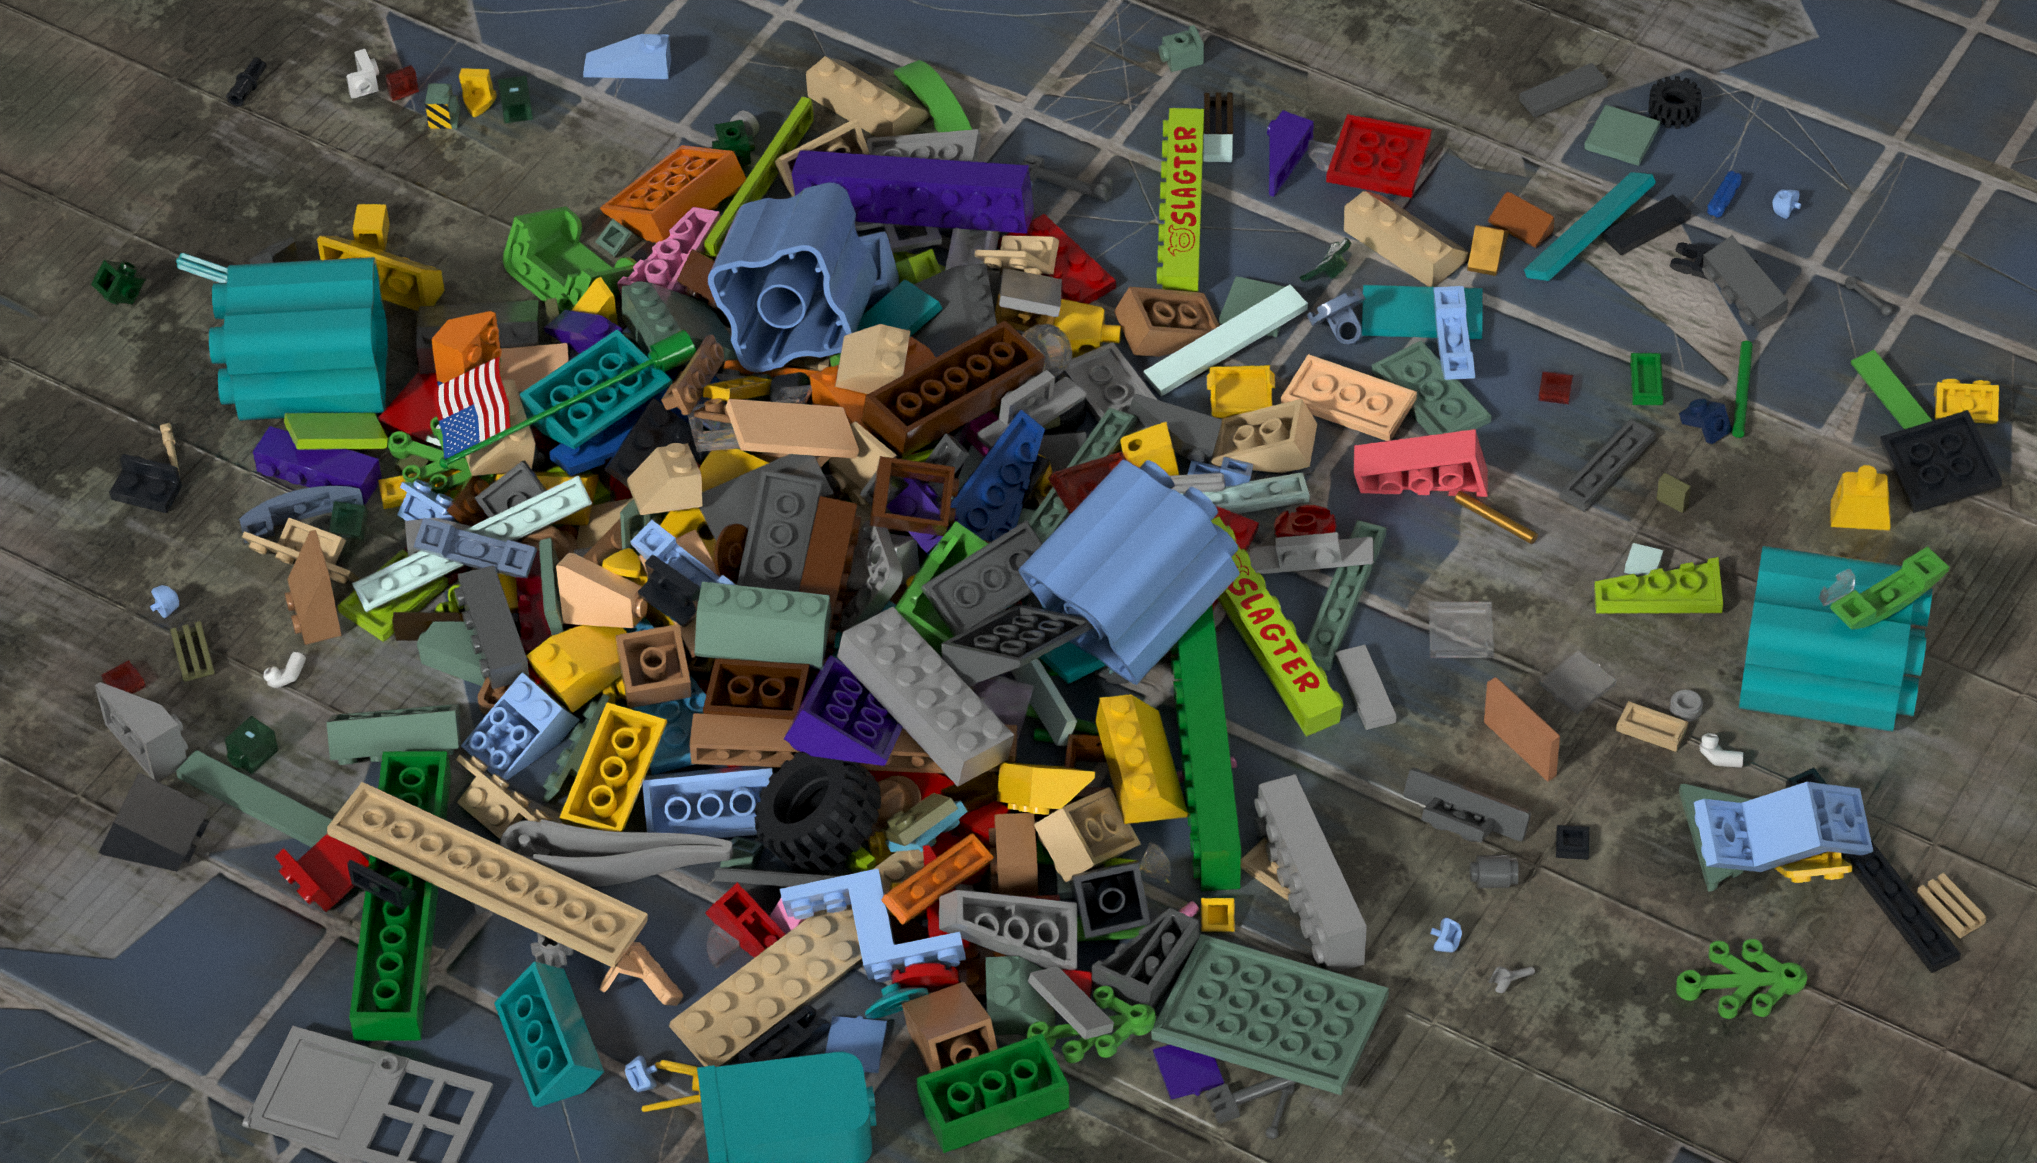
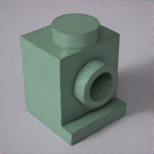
[1158,25,1204,72]

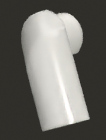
[263,652,306,688]
[1699,733,1743,768]

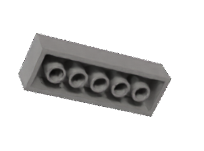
[837,607,1014,786]
[1254,774,1367,973]

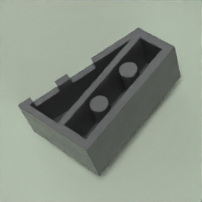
[1092,908,1199,1010]

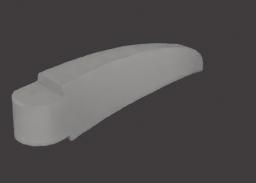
[500,819,733,887]

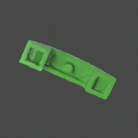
[894,60,972,132]
[1830,546,1950,630]

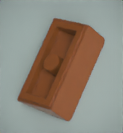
[1488,191,1554,248]

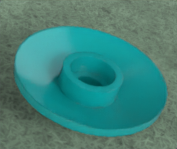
[865,983,929,1019]

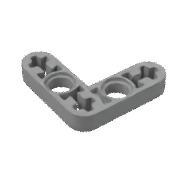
[839,520,903,633]

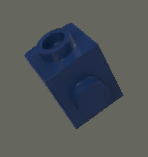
[1679,398,1732,444]

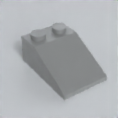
[95,682,188,782]

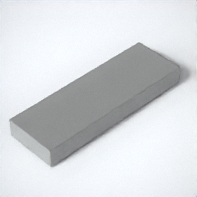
[1335,645,1396,730]
[1028,966,1114,1039]

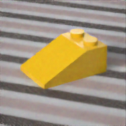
[526,625,627,713]

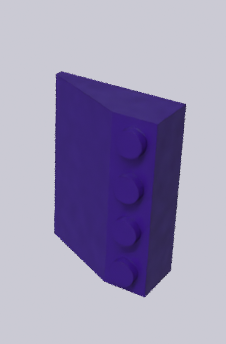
[784,655,903,766]

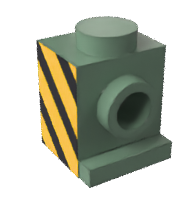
[425,83,461,129]

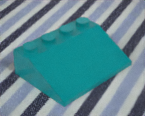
[520,329,673,449]

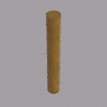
[1454,491,1538,544]

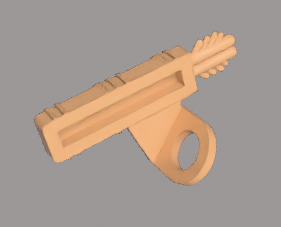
[599,942,683,1006]

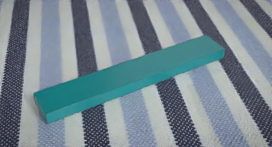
[1524,172,1656,281]

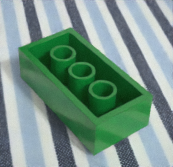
[916,1033,1070,1153]

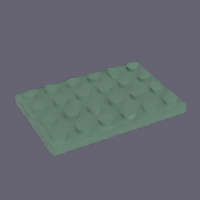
[1151,934,1389,1095]

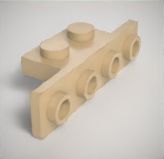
[242,518,359,585]
[456,755,552,839]

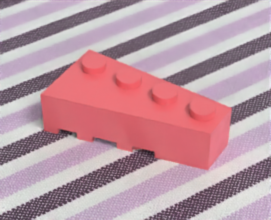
[1354,429,1488,497]

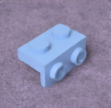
[397,479,459,523]

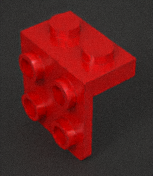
[274,833,369,912]

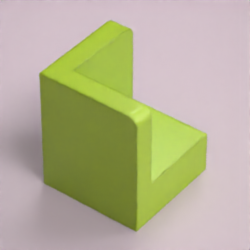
[895,249,941,285]

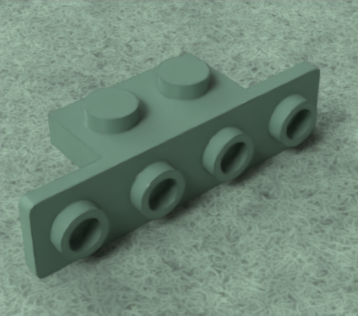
[541,694,610,803]

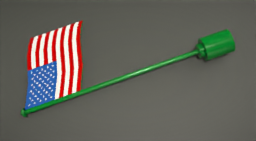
[433,329,696,469]

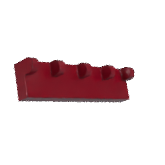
[515,550,552,664]

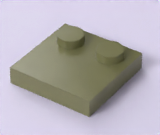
[881,793,958,846]

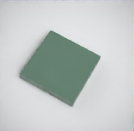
[1584,105,1660,166]
[1219,276,1284,337]

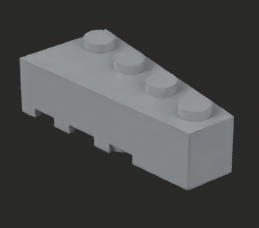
[939,890,1077,970]

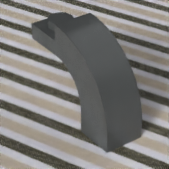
[860,434,969,514]

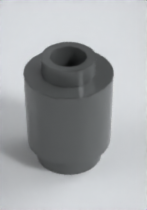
[1470,855,1518,888]

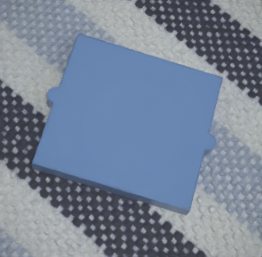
[826,1016,887,1073]

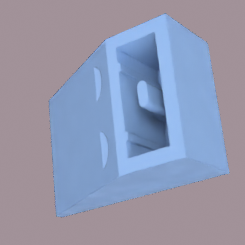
[461,672,579,781]

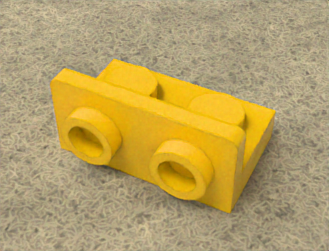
[1934,379,1999,424]

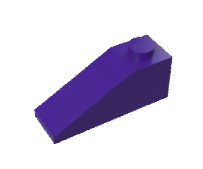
[1267,110,1314,197]
[544,310,624,354]

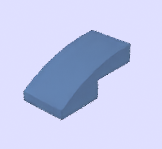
[1187,457,1253,487]

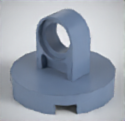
[1307,288,1366,345]

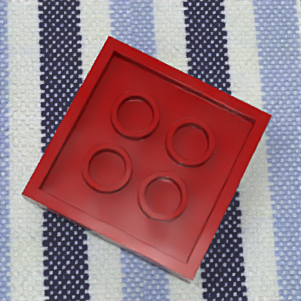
[1326,114,1432,198]

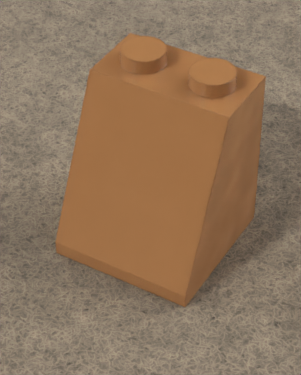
[902,982,998,1073]

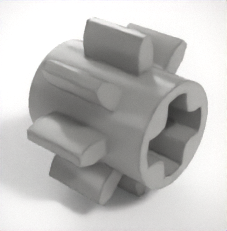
[531,933,574,968]

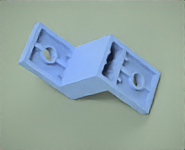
[1694,782,1873,872]
[780,869,966,982]

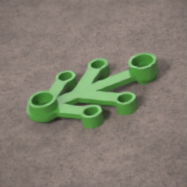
[388,417,495,494]
[1676,939,1807,1019]
[1027,986,1156,1063]

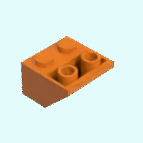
[431,311,502,383]

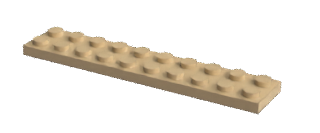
[327,782,648,969]
[669,849,927,1067]

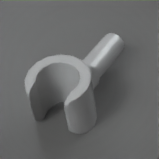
[1488,966,1535,993]

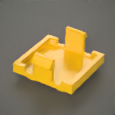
[1206,365,1276,418]

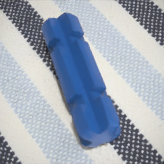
[1707,171,1742,218]

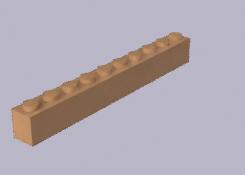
[690,713,1017,773]

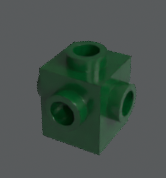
[712,119,755,166]
[91,260,146,305]

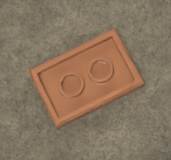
[1484,677,1560,782]

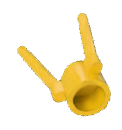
[641,1060,701,1112]

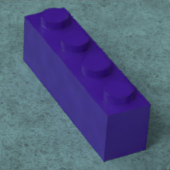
[253,426,382,505]

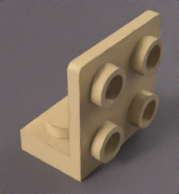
[974,235,1059,275]

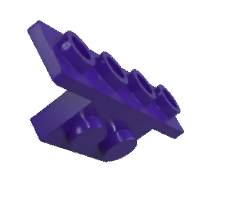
[886,459,959,554]

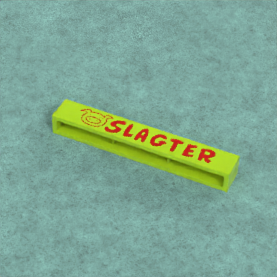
[1157,108,1204,292]
[1211,517,1343,737]

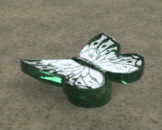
[1299,237,1352,282]

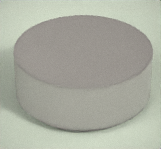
[730,110,759,137]
[1670,690,1703,722]

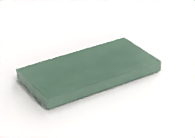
[1372,340,1491,435]

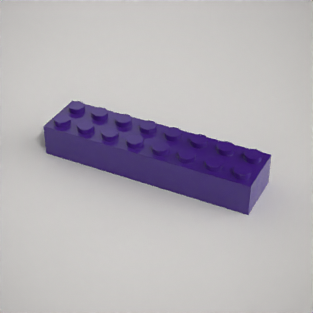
[791,150,1034,234]

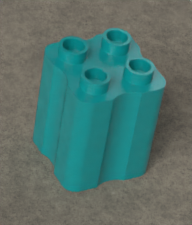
[209,257,388,421]
[1739,546,1933,732]

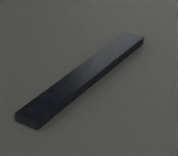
[1786,768,1961,973]

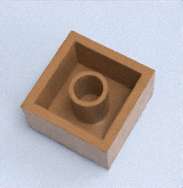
[616,624,691,708]
[989,813,1038,897]

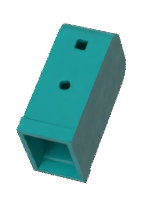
[697,1052,877,1163]

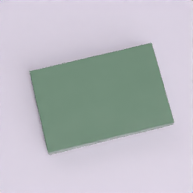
[539,538,568,636]

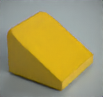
[1201,898,1235,932]

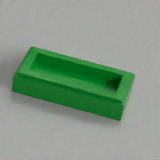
[1630,353,1664,405]

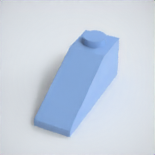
[583,34,671,79]

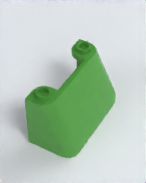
[503,206,637,314]
[895,521,988,658]

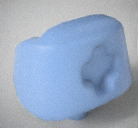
[1772,189,1801,219]
[150,585,179,618]
[1430,917,1462,953]
[625,1055,657,1092]

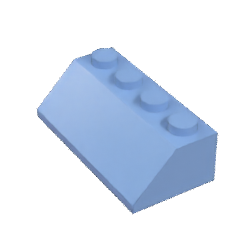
[642,766,773,838]

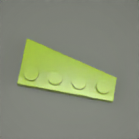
[1594,557,1723,614]

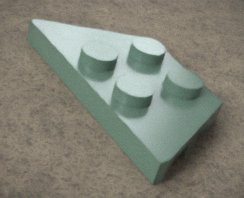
[1679,784,1751,892]

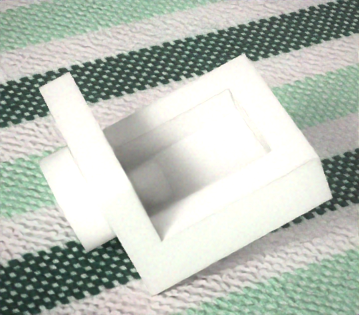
[346,49,379,98]

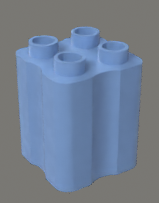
[708,183,877,373]
[1019,460,1240,685]

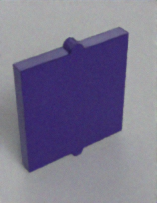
[1153,1045,1224,1100]

